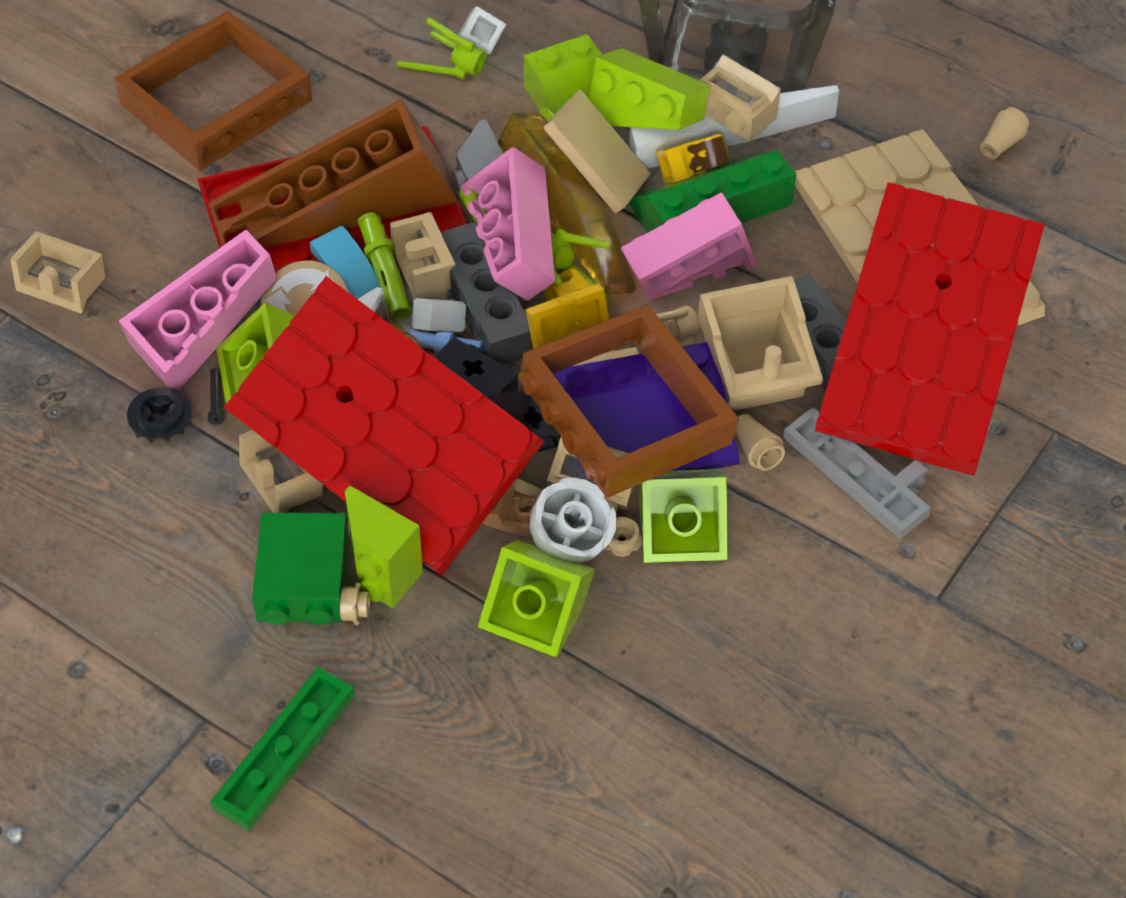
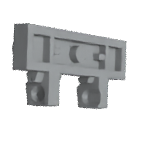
[783,407,931,540]

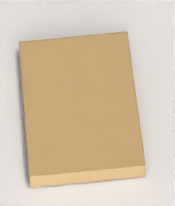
[543,89,651,214]

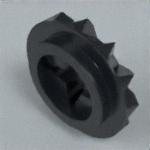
[127,387,192,444]

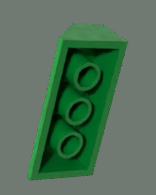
[628,150,796,232]

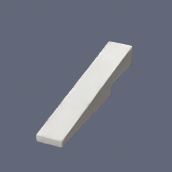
[629,85,839,169]

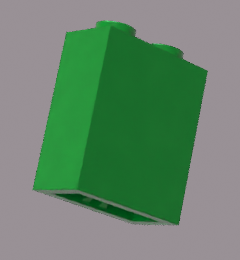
[252,513,349,625]

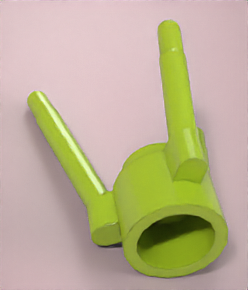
[396,18,487,80]
[551,229,611,298]

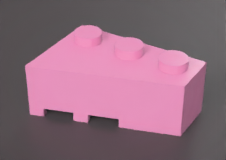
[621,192,757,300]

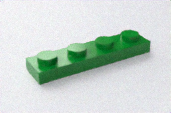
[210,667,355,832]

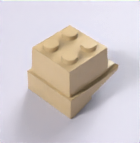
[698,276,823,411]

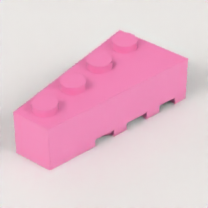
[461,147,555,301]
[119,230,277,391]

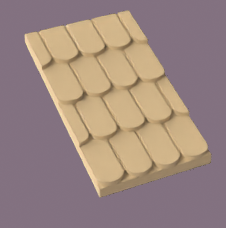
[794,129,1045,326]

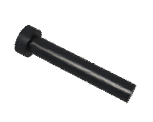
[208,368,224,425]

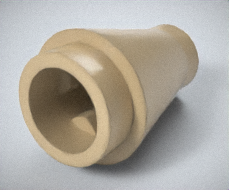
[979,107,1030,160]
[735,414,785,471]

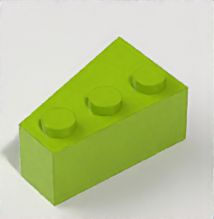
[589,48,711,130]

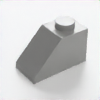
[452,119,503,193]

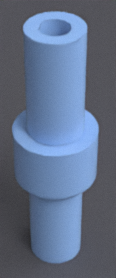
[405,330,484,354]

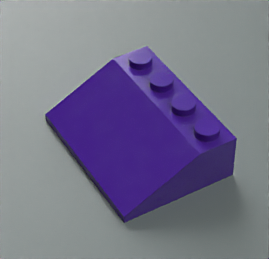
[554,342,740,485]

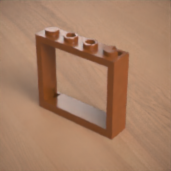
[115,10,312,171]
[519,305,739,498]

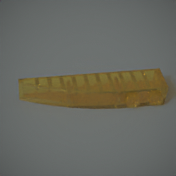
[498,112,636,294]

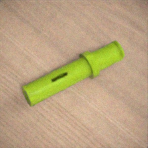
[357,212,413,320]

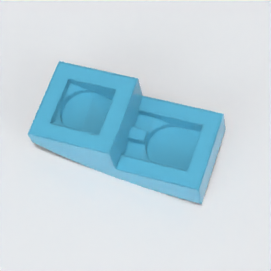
[310,226,380,299]

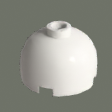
[530,477,616,563]

